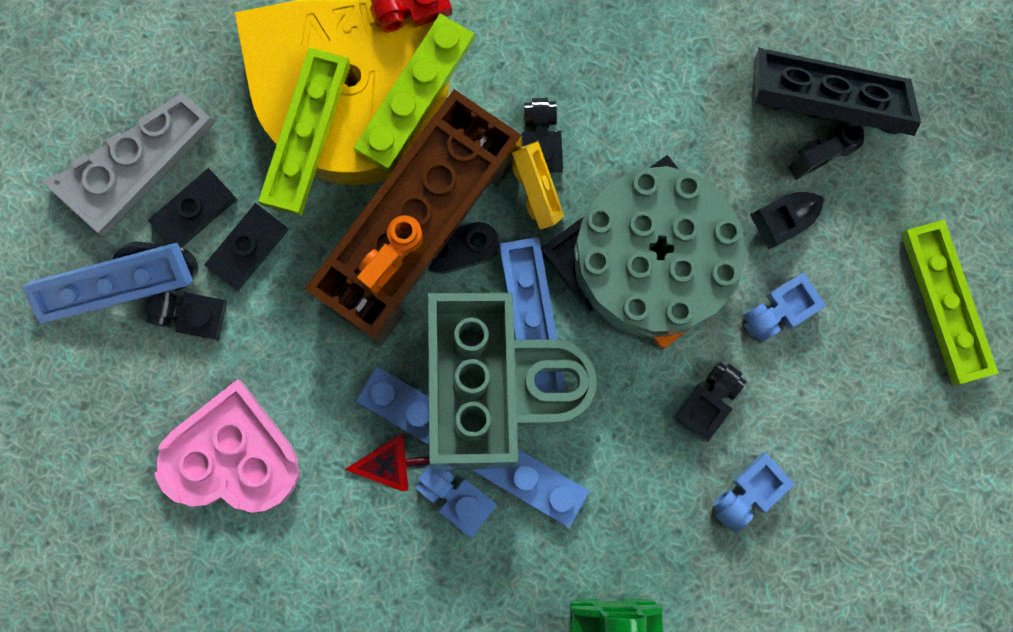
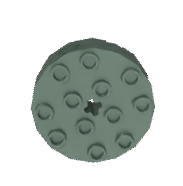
[573,166,746,338]

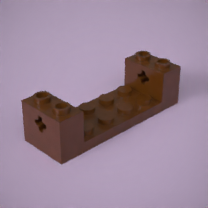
[304,89,522,346]

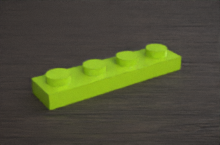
[353,14,475,173]
[258,47,351,217]
[901,219,999,386]

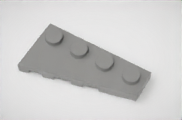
[41,93,215,237]

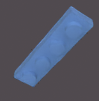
[499,237,567,393]
[22,243,193,324]

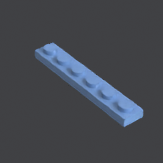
[356,367,590,528]

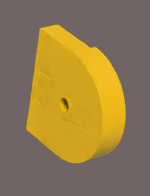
[235,0,451,185]

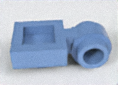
[743,272,826,343]
[712,453,795,532]
[415,466,497,538]

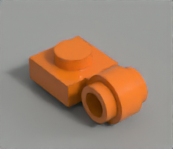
[357,215,423,296]

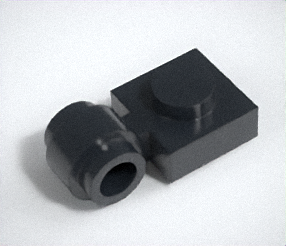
[522,97,563,173]
[788,122,864,180]
[143,292,227,341]
[673,362,747,442]

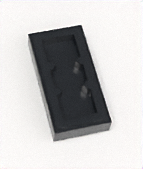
[148,168,237,247]
[204,203,289,291]

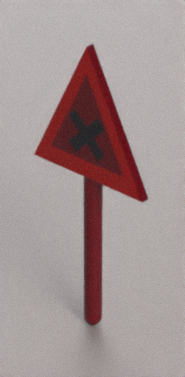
[344,433,429,492]

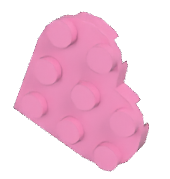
[155,379,300,513]

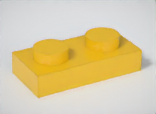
[512,141,565,230]

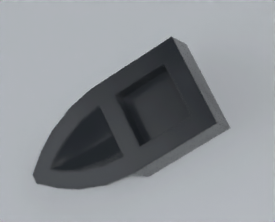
[750,192,824,250]

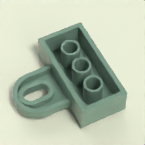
[428,293,597,471]

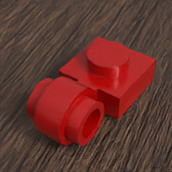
[370,0,452,33]

